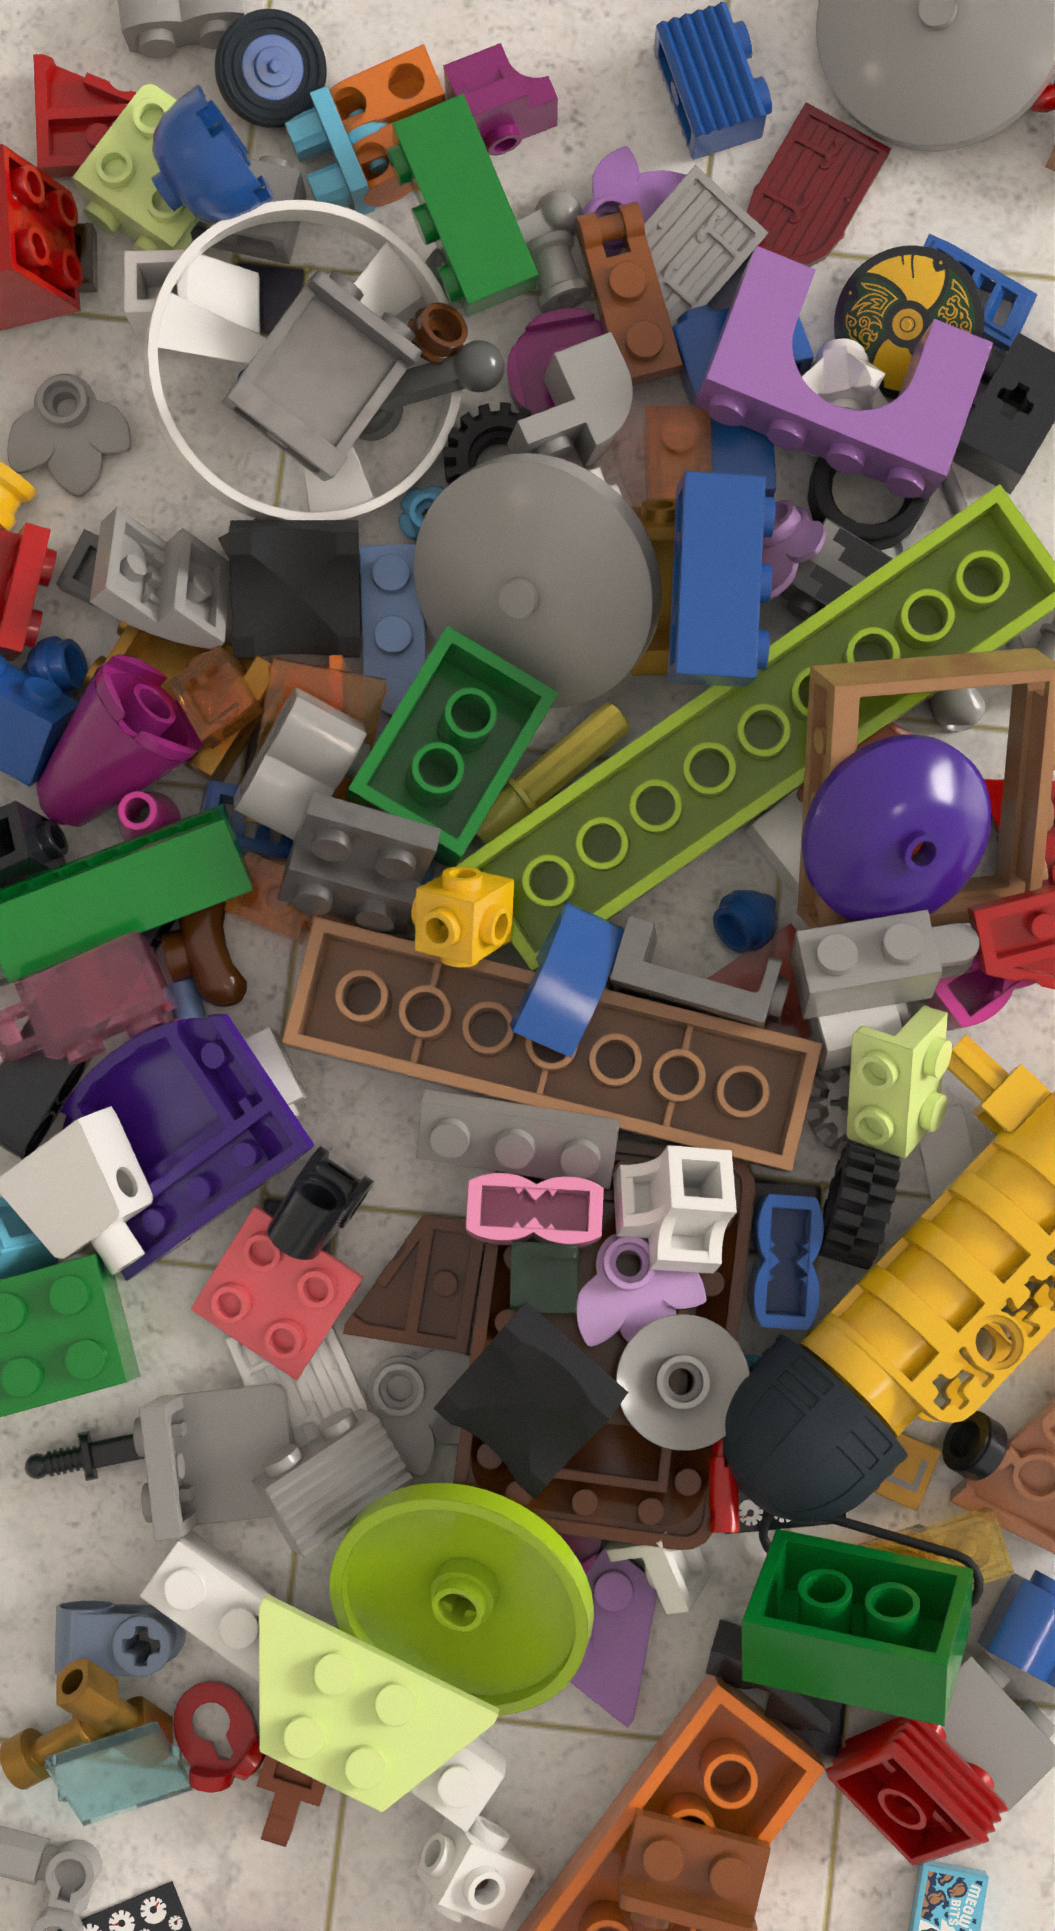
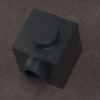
[0,800,68,888]

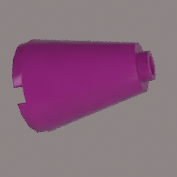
[36,654,207,827]

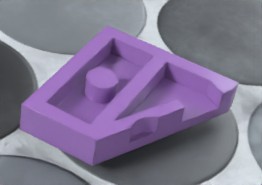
[570,1540,657,1728]

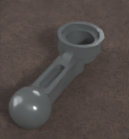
[358,340,505,441]

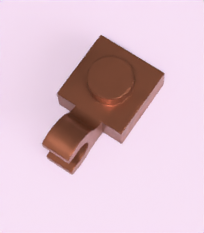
[256,1755,326,1847]

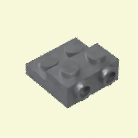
[277,791,441,935]

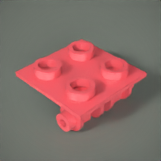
[191,1205,364,1381]

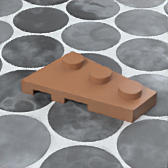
[950,1399,1055,1554]

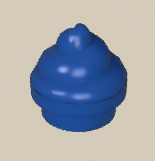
[21,636,88,697]
[713,890,777,953]

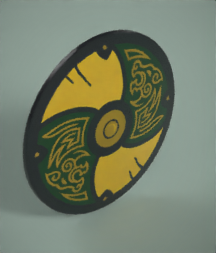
[834,245,985,399]

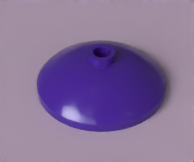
[802,734,992,922]

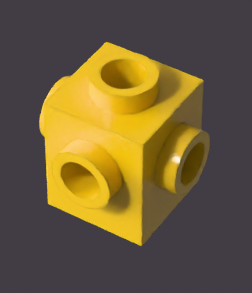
[411,866,514,967]

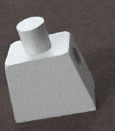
[0,1106,153,1275]

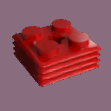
[825,1717,1008,1865]

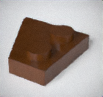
[343,1214,485,1354]

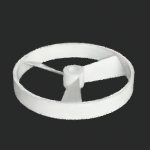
[144,200,462,520]

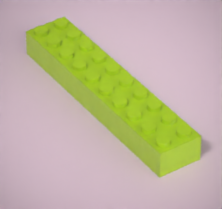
[458,484,1055,971]

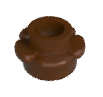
[407,302,468,364]

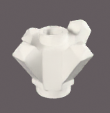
[802,338,888,457]

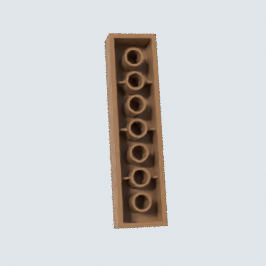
[282,917,823,1172]

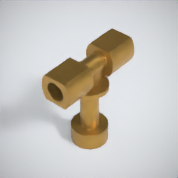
[0,1658,173,1790]

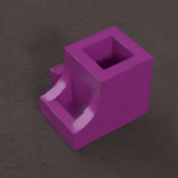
[443,43,558,156]

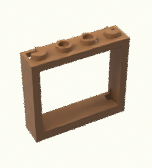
[797,648,1055,929]

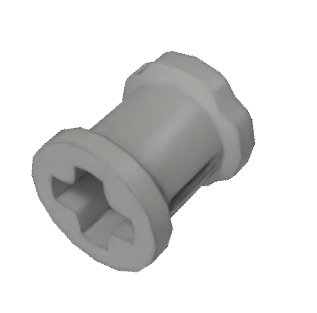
[526,230,592,313]

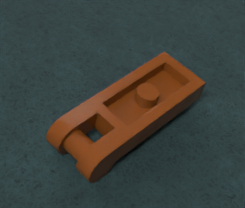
[575,201,683,386]

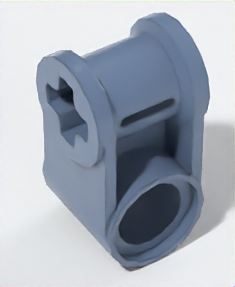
[55,1600,186,1677]

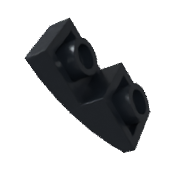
[706,1619,836,1735]

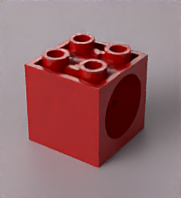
[0,144,83,331]

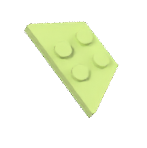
[259,1594,499,1812]

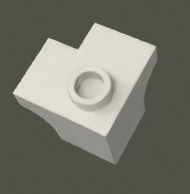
[613,1145,737,1274]

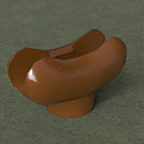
[161,901,247,1007]

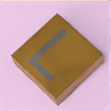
[874,1433,942,1511]

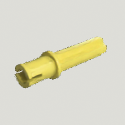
[476,702,630,844]

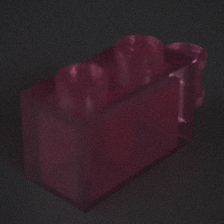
[0,930,178,1065]

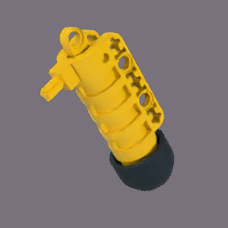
[723,1034,1055,1522]

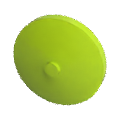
[329,1483,594,1716]

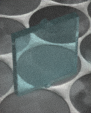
[45,1721,193,1826]

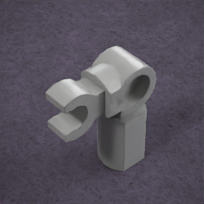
[0,1825,102,1931]

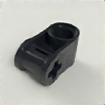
[267,1146,374,1260]

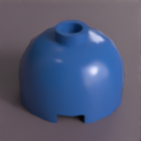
[151,85,273,224]

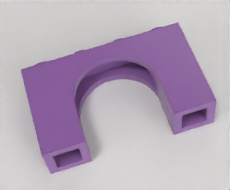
[693,245,993,501]

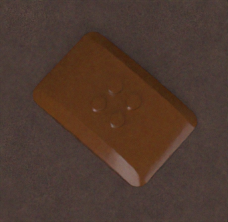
[453,1139,755,1550]

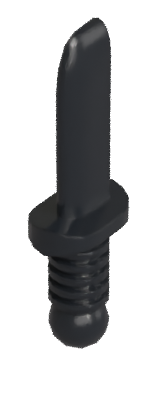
[24,1431,145,1481]

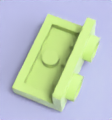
[847,1005,952,1159]

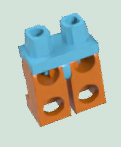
[285,44,446,215]

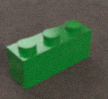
[386,94,539,317]

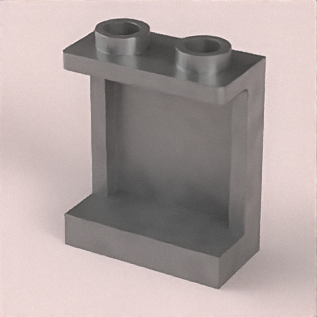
[221,270,422,482]
[610,915,791,1029]

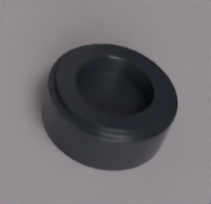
[942,1411,1008,1481]

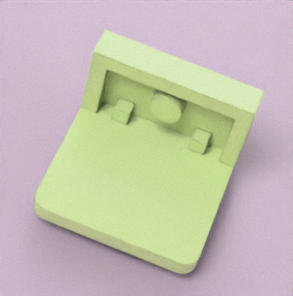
[72,84,199,251]

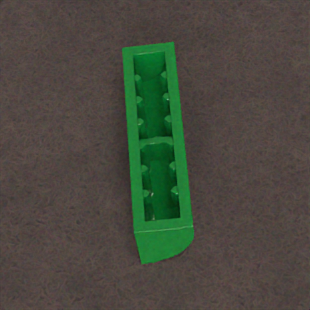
[0,804,253,983]

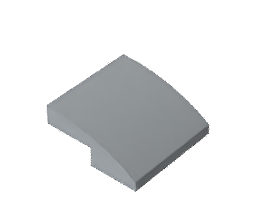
[90,507,230,650]

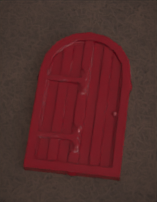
[747,102,892,267]

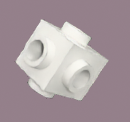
[415,1816,535,1930]

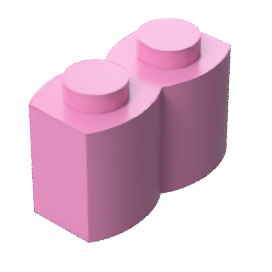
[466,1173,604,1249]

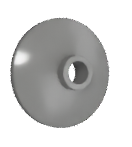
[616,1314,750,1450]

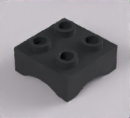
[228,520,360,658]
[433,1302,629,1499]

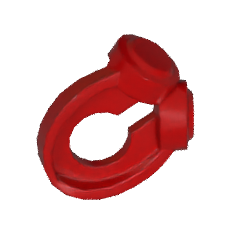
[173,1680,265,1793]

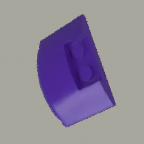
[47,1014,315,1281]

